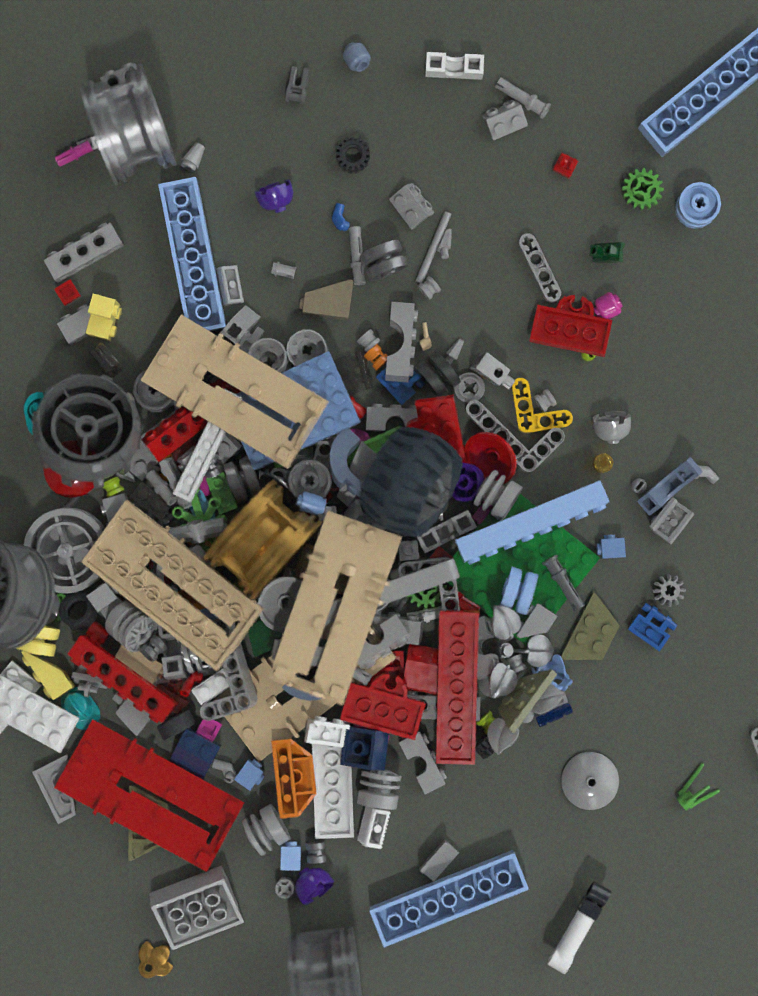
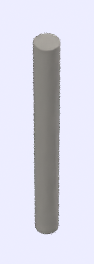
[415,211,451,284]

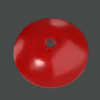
[464,432,517,484]
[44,440,97,498]

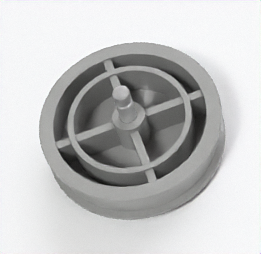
[24,508,105,593]

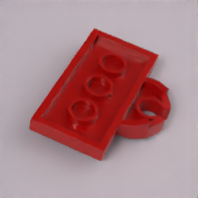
[529,295,613,357]
[406,394,467,463]
[340,673,426,740]

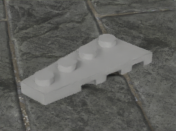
[129,410,182,481]

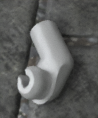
[695,466,719,484]
[212,759,236,783]

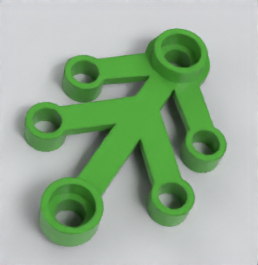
[172,486,227,552]

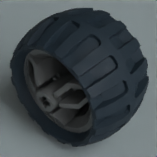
[360,427,463,537]

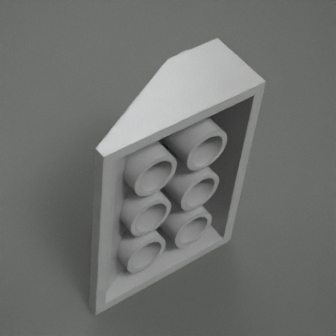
[149,865,244,950]

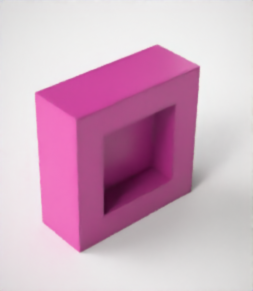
[196,719,222,741]

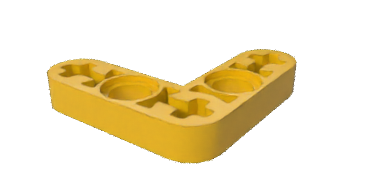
[512,378,573,433]

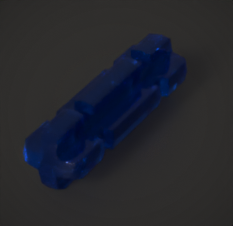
[536,703,573,727]

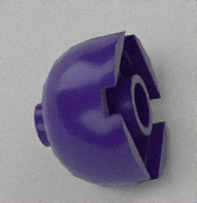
[254,179,293,213]
[452,463,485,502]
[295,867,334,905]

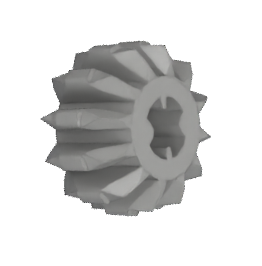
[652,574,686,607]

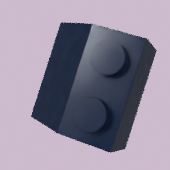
[340,727,389,770]
[170,728,222,779]

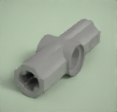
[169,517,227,544]

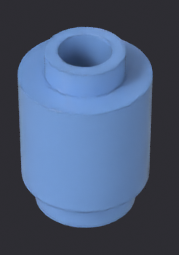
[296,492,326,515]

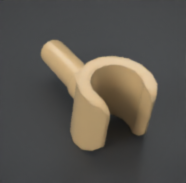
[419,322,432,351]

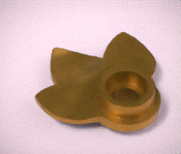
[138,941,173,978]

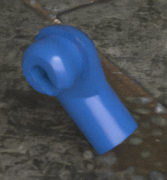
[332,203,350,231]

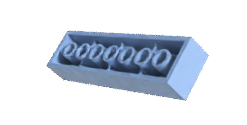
[638,28,758,157]
[158,177,226,333]
[455,481,609,565]
[369,850,529,947]

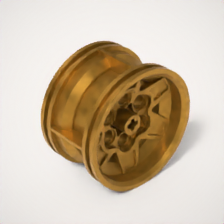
[203,480,322,601]

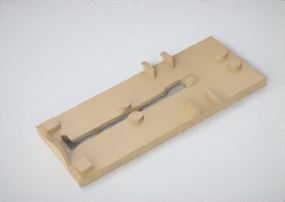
[141,315,329,469]
[82,500,264,671]
[268,511,402,705]
[213,622,397,762]

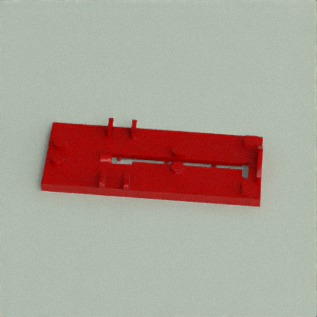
[54,719,245,872]

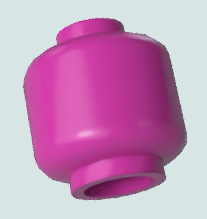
[594,292,623,319]

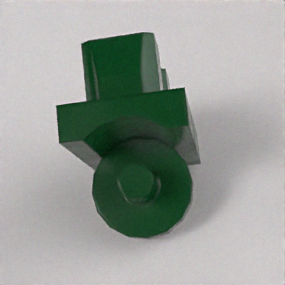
[589,242,625,263]

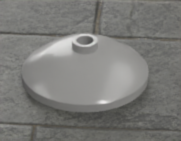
[257,576,303,633]
[561,752,619,810]

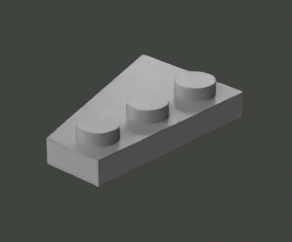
[336,440,377,507]
[32,754,76,824]

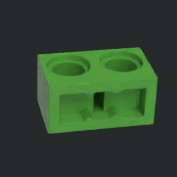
[206,472,239,515]

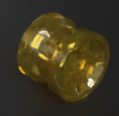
[593,453,613,473]

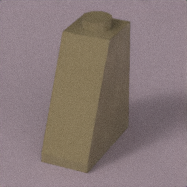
[299,280,353,320]

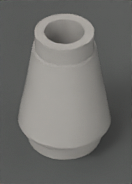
[181,143,205,172]

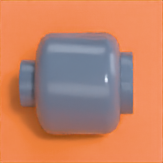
[343,43,371,72]

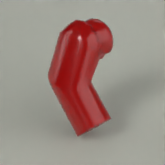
[180,671,204,697]

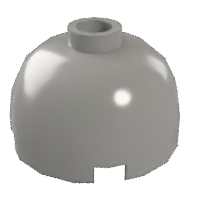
[592,411,631,444]

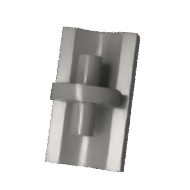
[72,665,107,697]

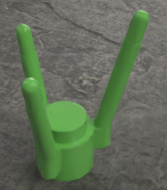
[676,763,720,810]

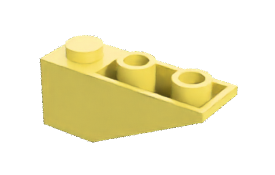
[21,651,76,700]

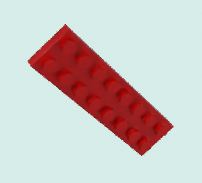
[436,610,479,765]

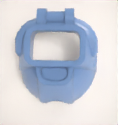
[531,654,573,691]

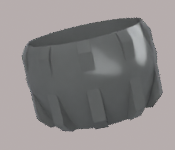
[32,373,142,489]

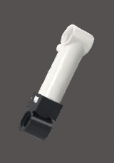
[547,881,611,974]

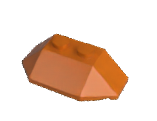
[271,739,317,819]

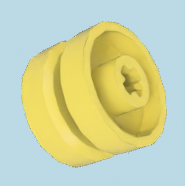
[16,625,61,656]

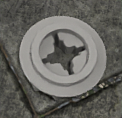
[454,373,485,403]

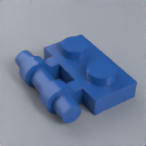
[376,368,425,405]
[627,603,677,652]

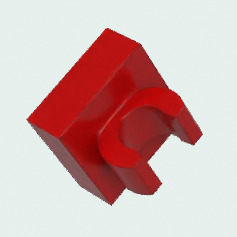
[553,153,578,179]

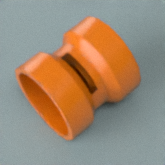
[364,344,388,371]

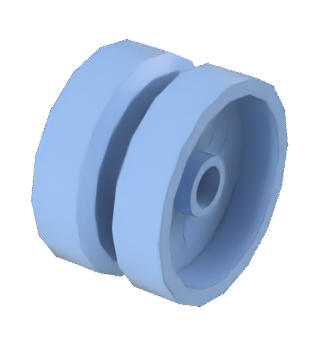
[675,182,721,229]
[500,567,538,615]

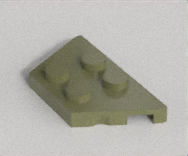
[561,592,620,660]
[498,669,557,733]
[128,785,169,861]

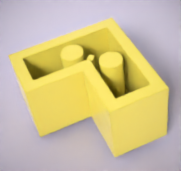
[86,294,122,341]

